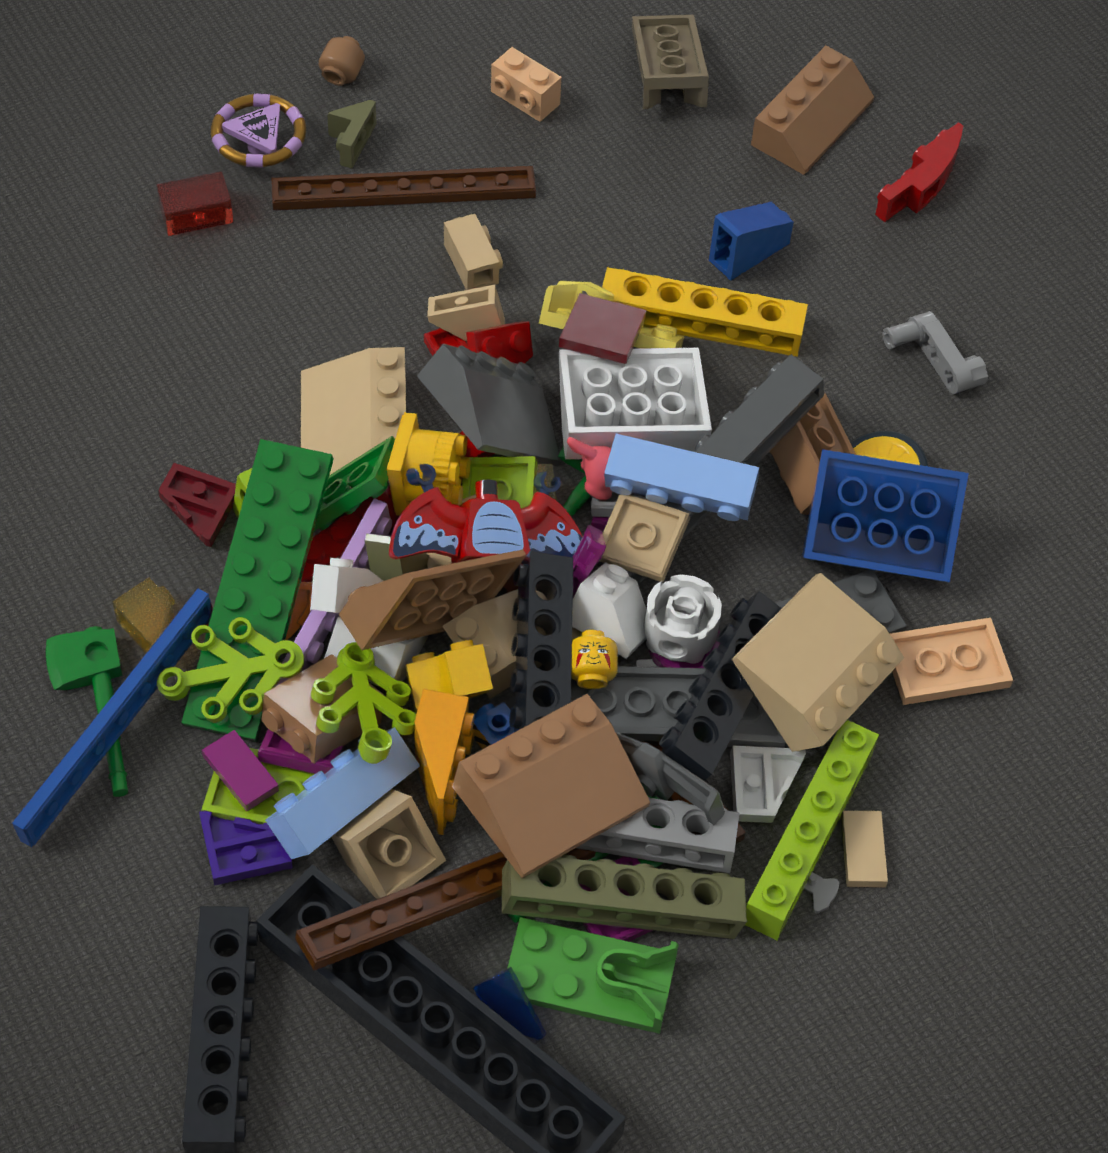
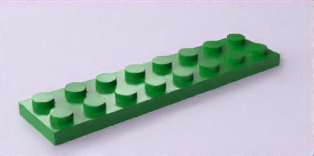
[181,439,334,742]

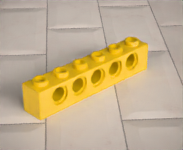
[602,267,808,357]

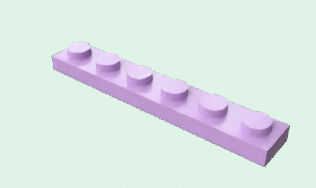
[275,499,392,687]

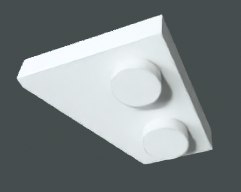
[730,745,806,823]

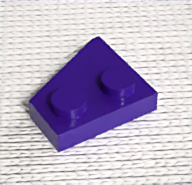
[199,811,292,886]

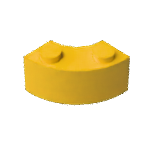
[405,640,493,712]

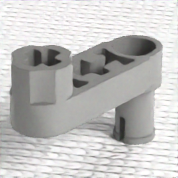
[882,311,988,394]

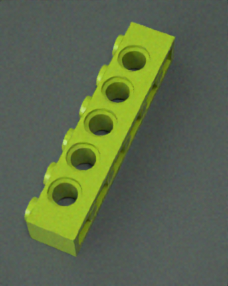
[745,720,879,941]

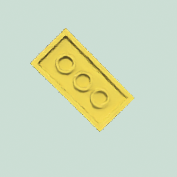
[539,281,684,348]

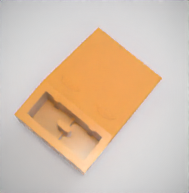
[414,689,475,835]

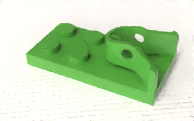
[501,917,679,1034]

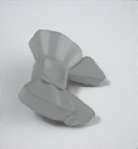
[804,872,839,914]

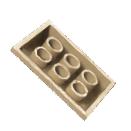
[301,347,406,483]
[732,573,904,752]

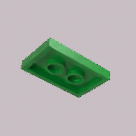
[315,436,395,531]

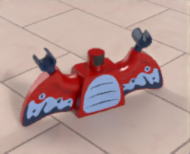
[389,464,583,564]

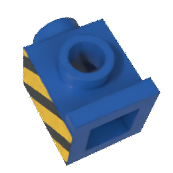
[472,702,514,749]

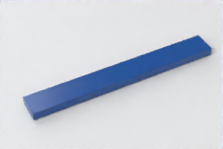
[12,589,213,847]

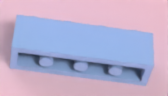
[604,433,759,521]
[265,727,420,859]

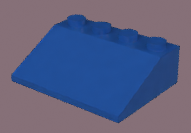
[802,449,969,582]

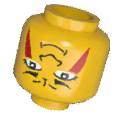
[571,630,618,689]

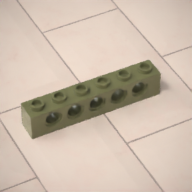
[502,855,747,939]

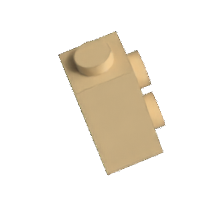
[444,214,503,290]

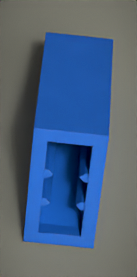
[709,202,794,281]

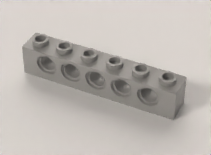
[577,796,740,873]

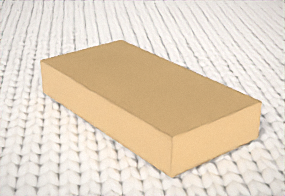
[841,811,888,887]

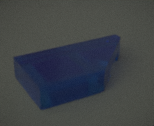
[473,967,547,1040]

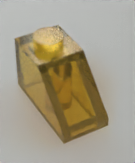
[112,577,175,653]

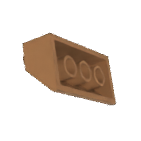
[751,45,874,175]
[769,391,856,515]

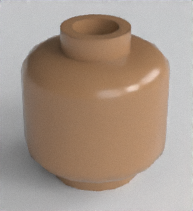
[318,36,365,86]

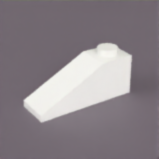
[310,558,383,613]

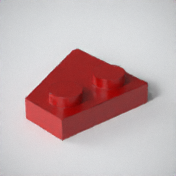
[466,321,533,364]

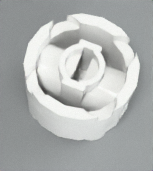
[644,575,722,664]

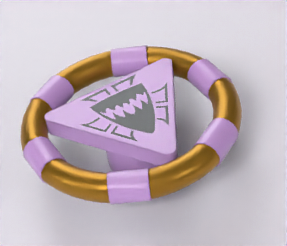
[211,93,306,168]

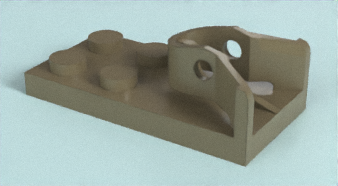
[632,15,709,109]

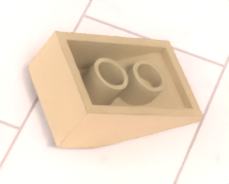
[443,589,582,699]

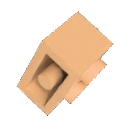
[491,47,562,122]

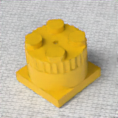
[387,412,471,515]

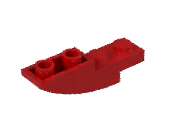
[875,122,963,222]

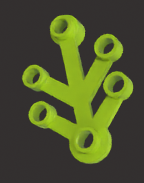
[157,617,304,723]
[311,642,416,764]

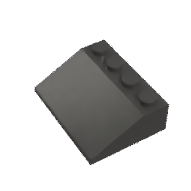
[417,344,561,467]

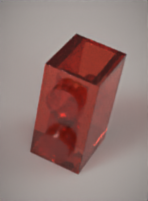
[156,171,234,236]

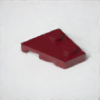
[158,463,236,547]

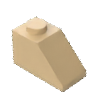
[427,284,505,341]

